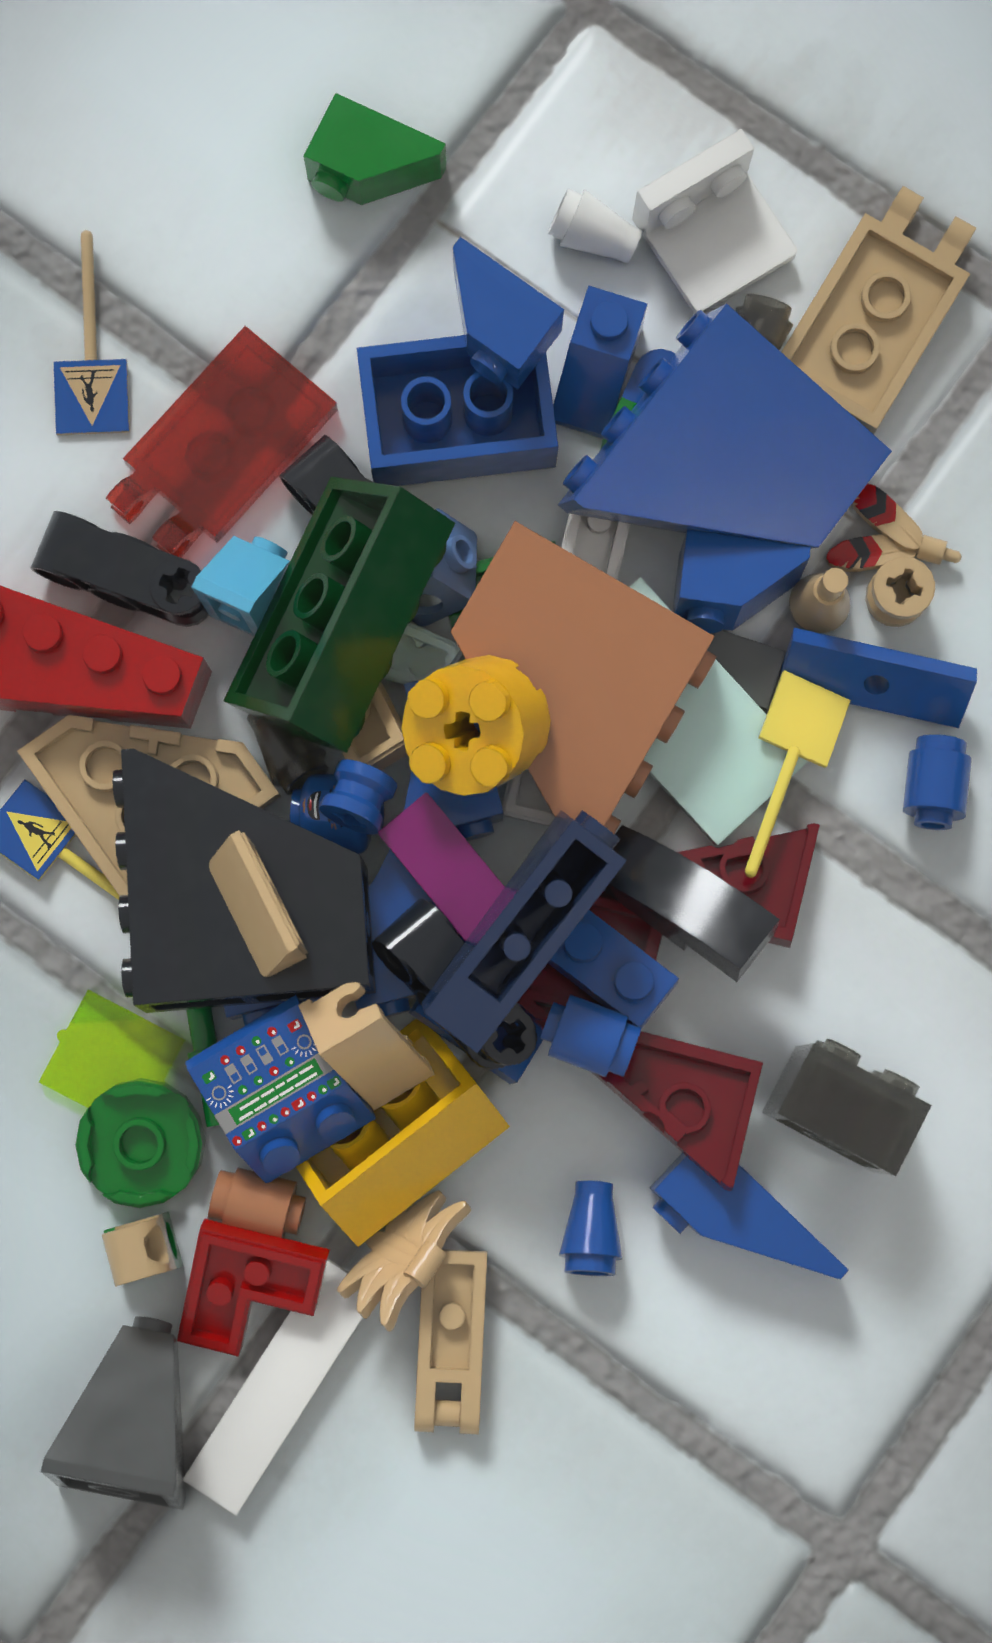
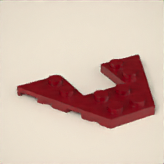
[517,823,820,1192]

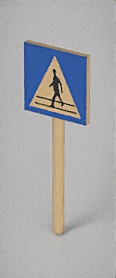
[53,230,130,435]

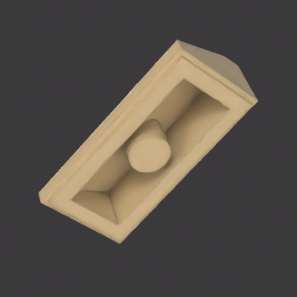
[209,830,308,977]

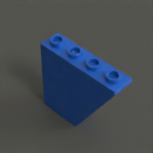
[558,303,892,549]

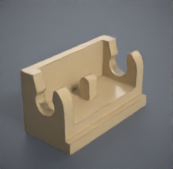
[298,982,435,1111]

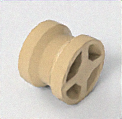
[865,556,935,627]

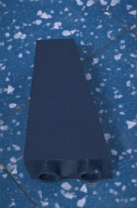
[422,810,627,1053]

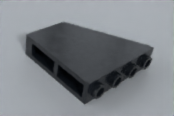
[112,748,376,1013]

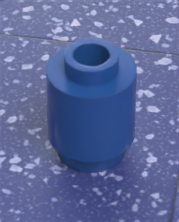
[903,735,972,830]
[540,994,641,1077]

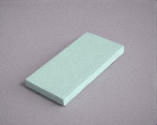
[630,577,808,845]

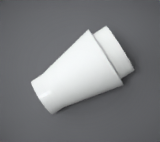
[548,188,643,264]

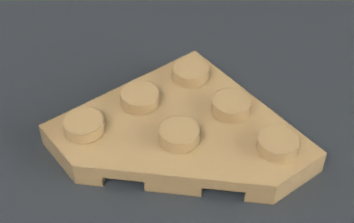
[17,715,281,896]

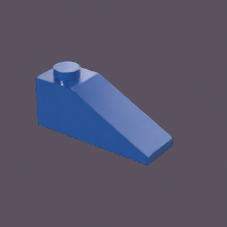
[649,1153,849,1280]

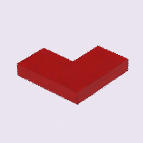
[177,1219,330,1357]

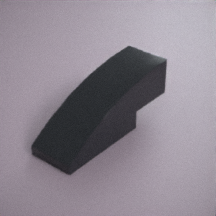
[604,825,780,982]

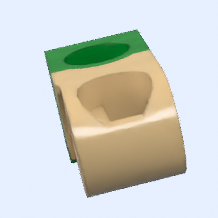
[101,1211,183,1287]

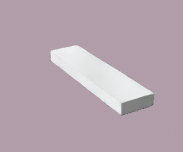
[183,1259,363,1516]

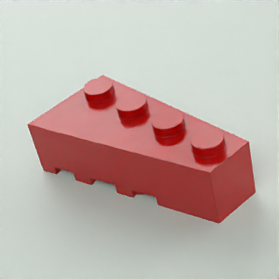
[0,586,212,729]

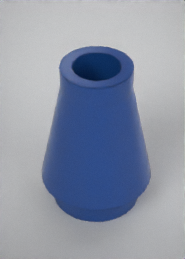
[559,1181,623,1276]

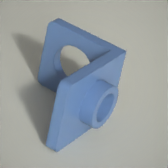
[412,508,477,627]

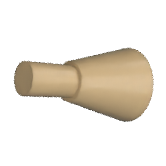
[789,568,851,633]

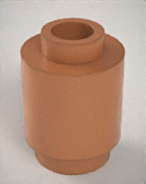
[208,1167,306,1238]

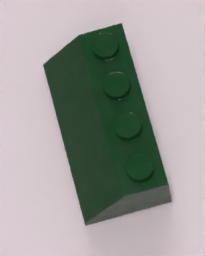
[223,477,455,753]

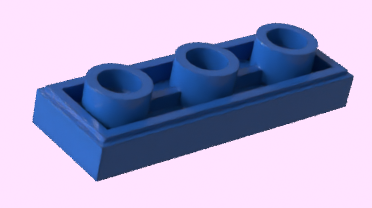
[779,628,977,728]

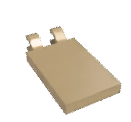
[782,186,976,434]

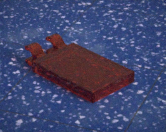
[106,326,338,558]

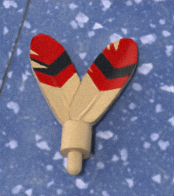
[826,483,962,572]

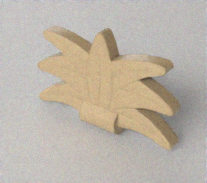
[337,1190,471,1332]

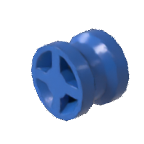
[319,759,398,835]

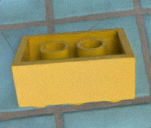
[296,1019,510,1247]

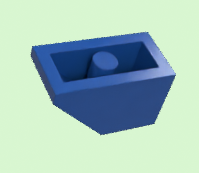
[453,237,564,390]
[553,285,648,439]
[673,529,811,634]

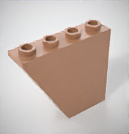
[451,521,717,834]

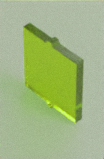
[39,990,186,1129]

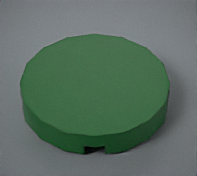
[75,1078,206,1208]

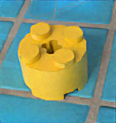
[401,655,551,796]

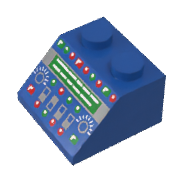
[185,995,376,1183]

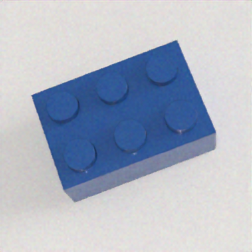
[356,335,559,486]

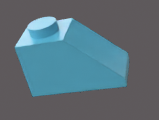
[191,536,290,636]

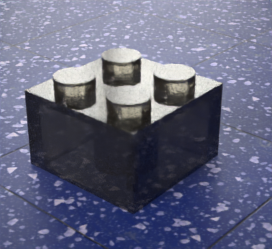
[762,1038,932,1176]

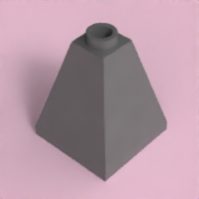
[41,1316,186,1510]

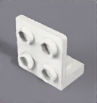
[632,129,797,314]

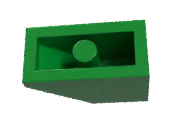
[303,93,446,205]

